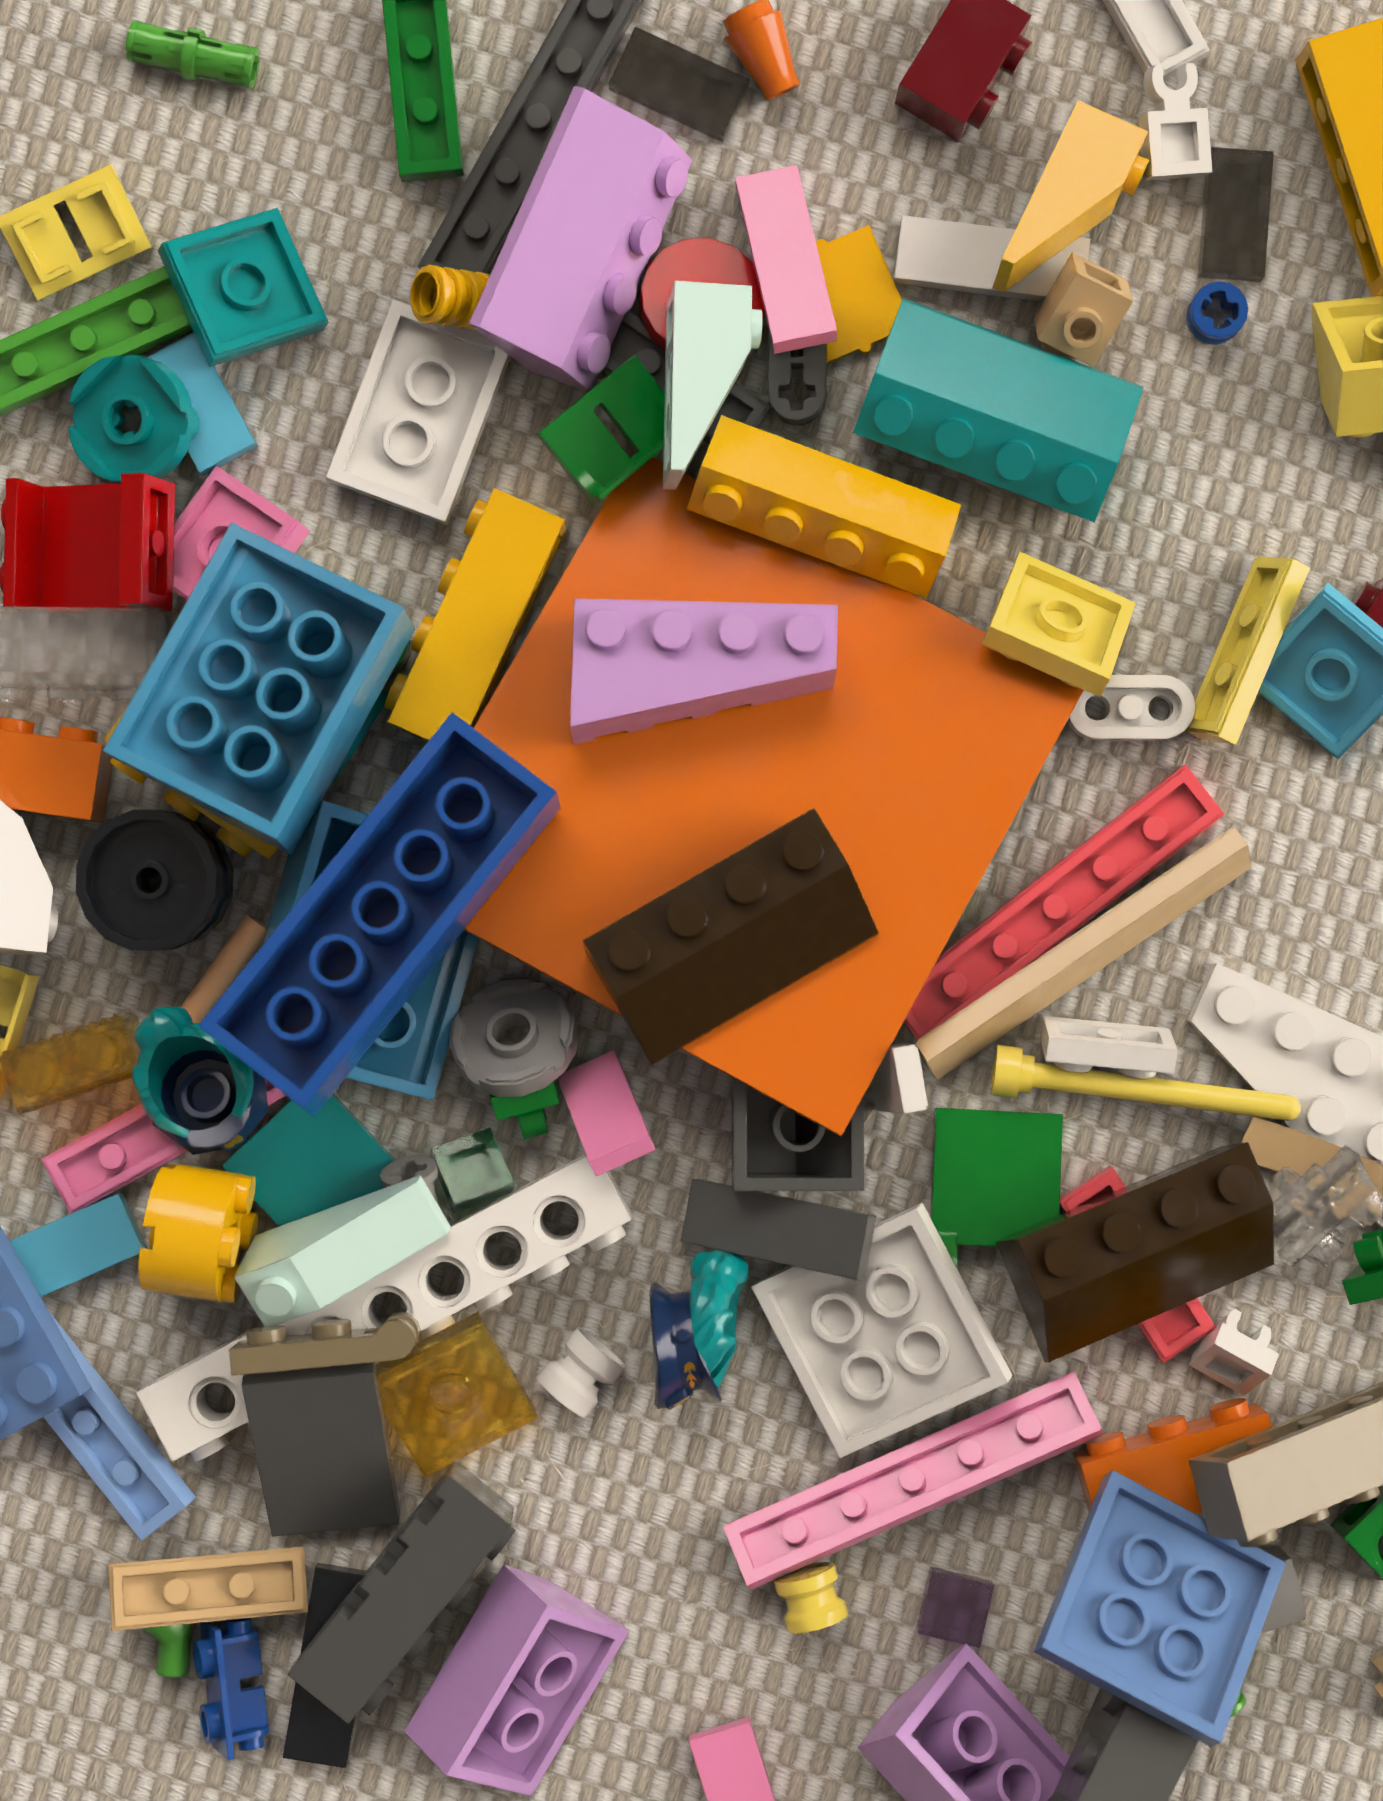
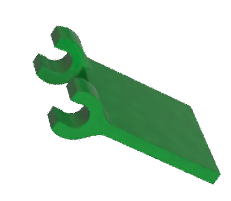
[931,1108,1063,1268]

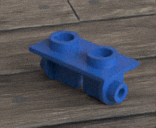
[193,1618,269,1761]

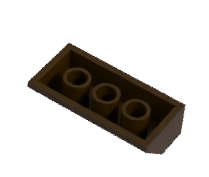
[583,808,879,1066]
[996,1142,1274,1363]

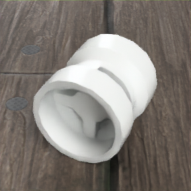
[537,1327,626,1418]

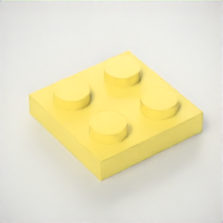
[981,552,1136,697]

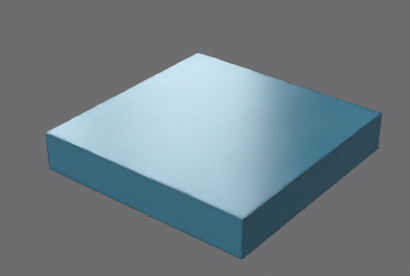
[1258,582,1383,759]

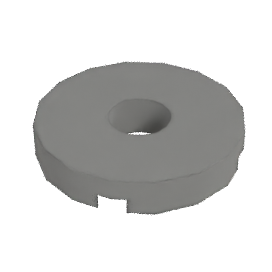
[449,978,579,1097]

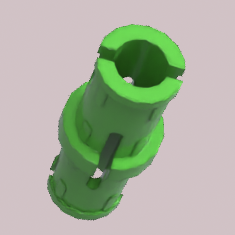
[125,20,260,89]

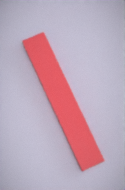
[903,764,1225,1040]

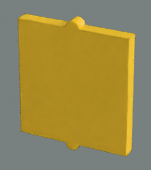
[816,225,902,364]

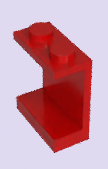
[0,473,175,614]

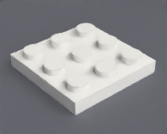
[751,1203,1013,1458]

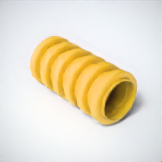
[410,264,490,330]

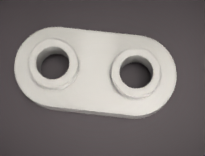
[1067,675,1195,741]

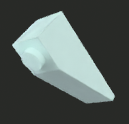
[663,281,762,490]
[234,1175,451,1327]

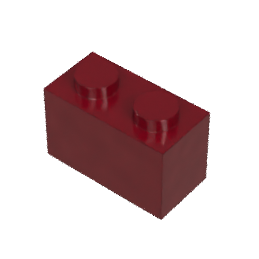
[895,0,1032,142]

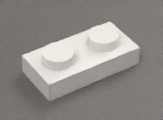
[1040,1016,1178,1079]

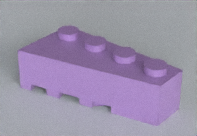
[570,598,838,745]

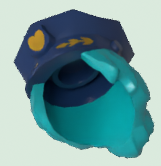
[132,1007,269,1155]
[649,1250,749,1410]

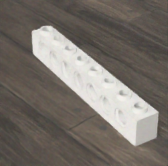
[136,1153,633,1462]

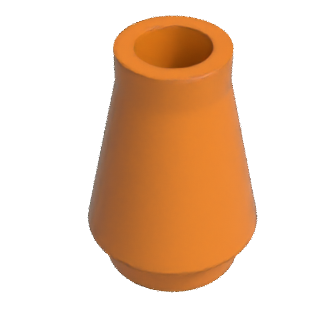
[723,0,801,101]

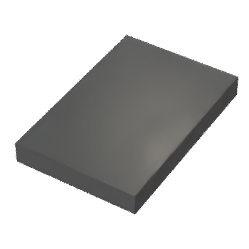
[241,1362,400,1537]

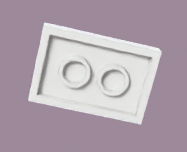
[326,299,511,525]

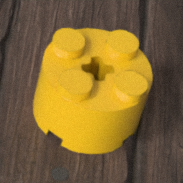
[138,1163,259,1303]

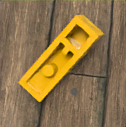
[992,101,1149,293]

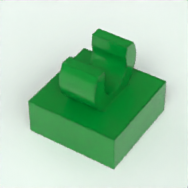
[490,1080,559,1140]
[1342,1229,1383,1305]

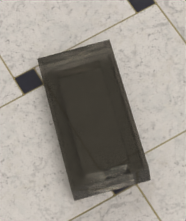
[608,26,750,142]
[1198,147,1274,282]

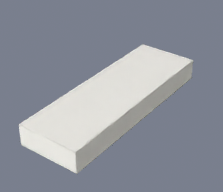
[893,215,1091,302]

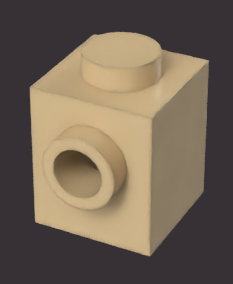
[1034,252,1133,367]

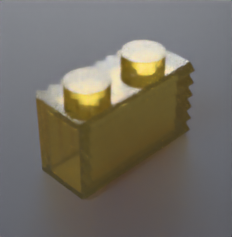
[0,1012,141,1114]

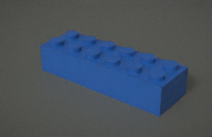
[198,712,561,1117]

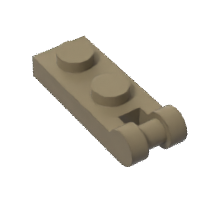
[229,1312,421,1376]

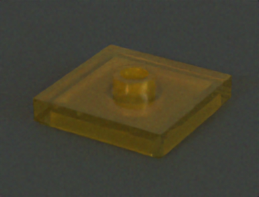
[375,1311,538,1477]

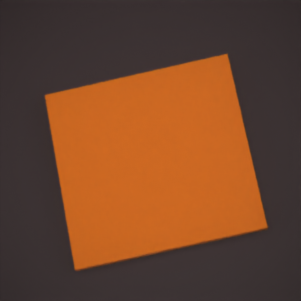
[464,451,1084,1137]

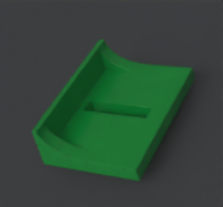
[536,354,665,505]

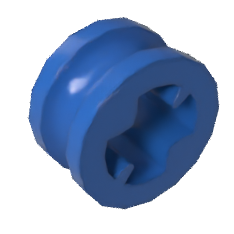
[1186,281,1248,345]

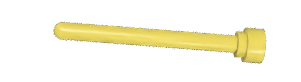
[990,1044,1301,1121]

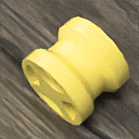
[773,1561,849,1634]

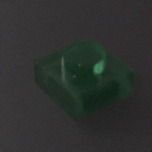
[430,1127,514,1214]

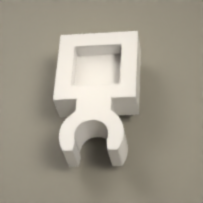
[1138,63,1212,181]

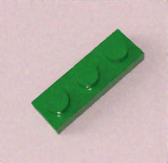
[382,0,464,182]

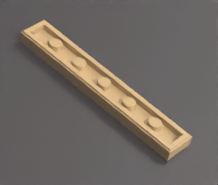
[915,828,1251,1080]

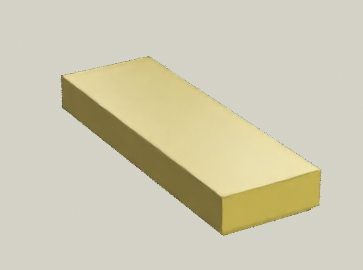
[1185,556,1310,745]

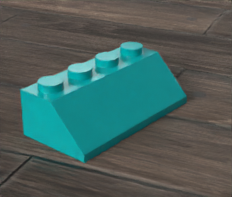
[853,298,1143,523]

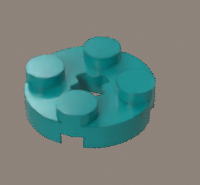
[68,355,200,482]

